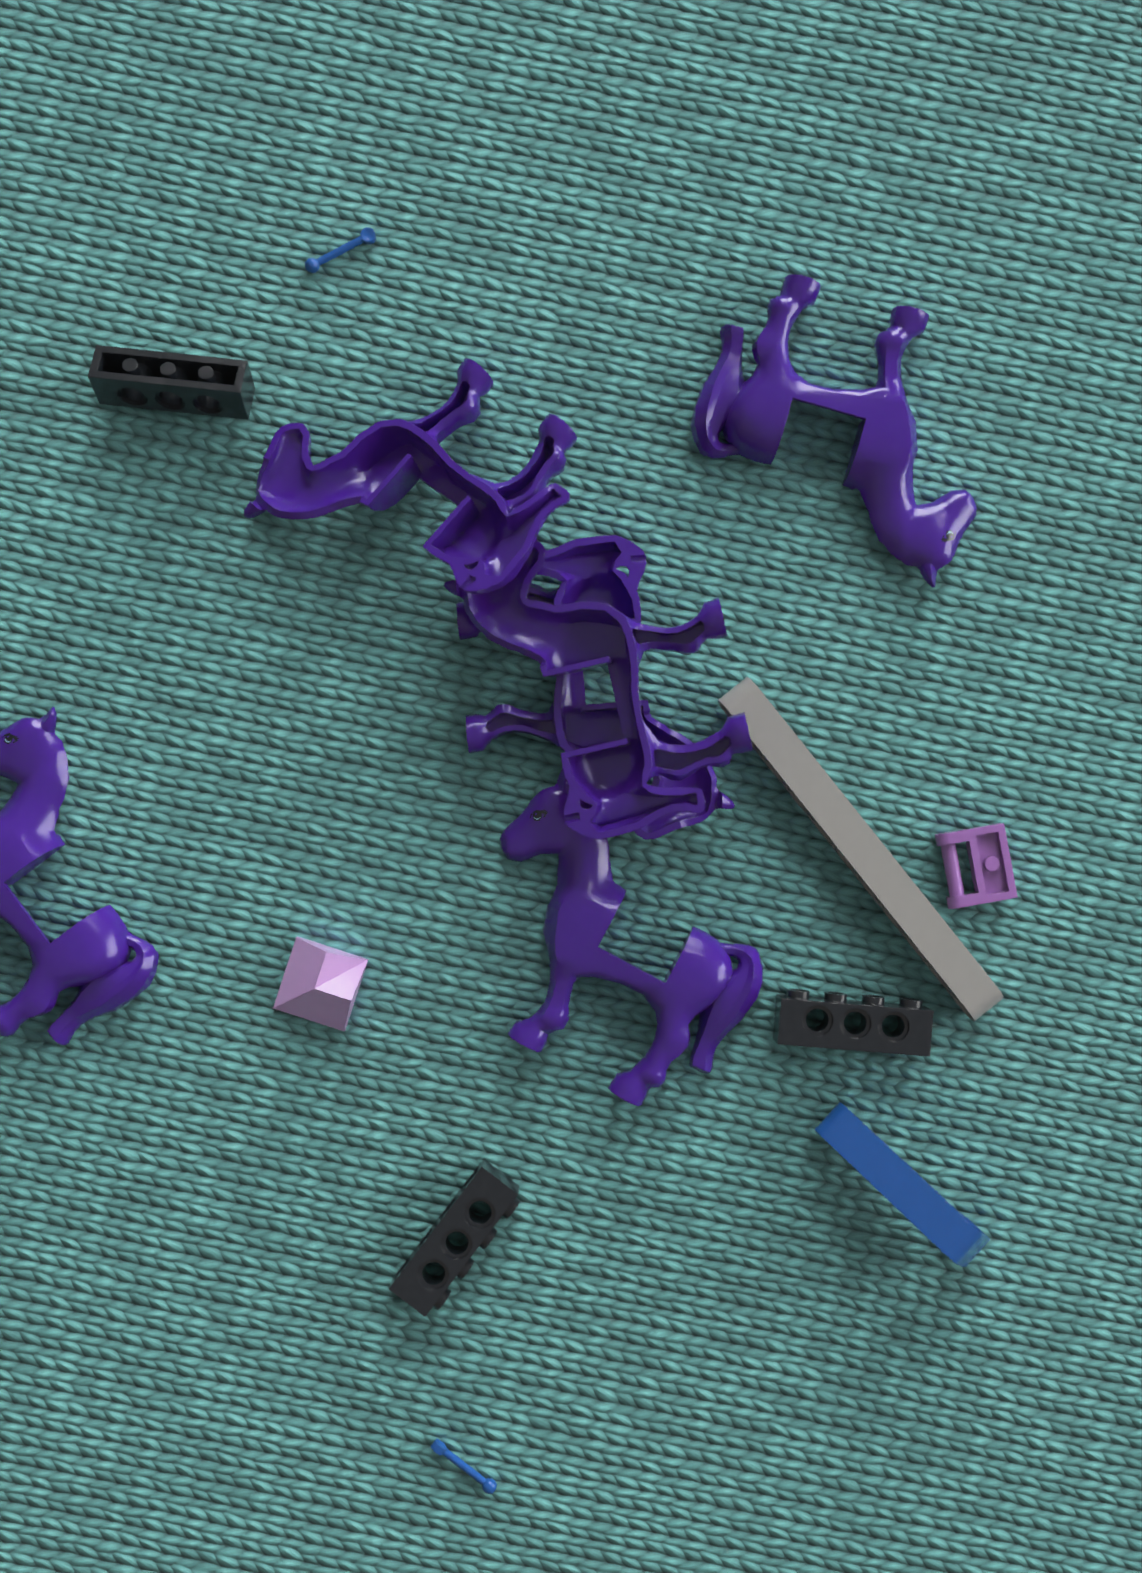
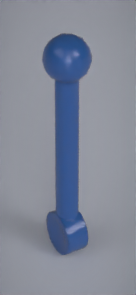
[305,227,376,273]
[431,1439,497,1494]

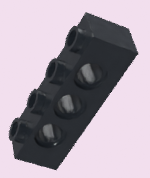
[88,345,255,420]
[773,988,934,1057]
[389,1158,520,1317]

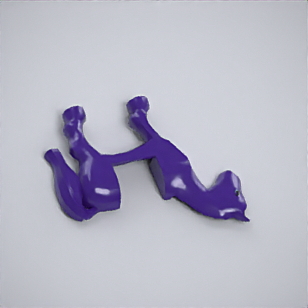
[690,275,977,588]
[243,358,577,594]
[456,535,735,840]
[444,539,753,839]
[0,706,159,1045]
[500,769,763,1106]

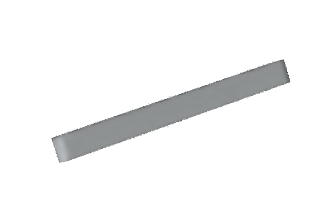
[717,677,1004,1021]

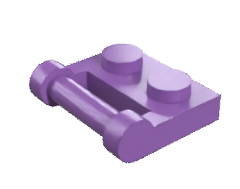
[935,823,1018,909]

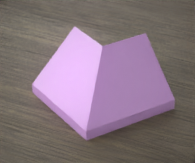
[273,936,369,1031]

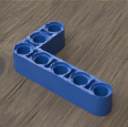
[814,1102,990,1268]

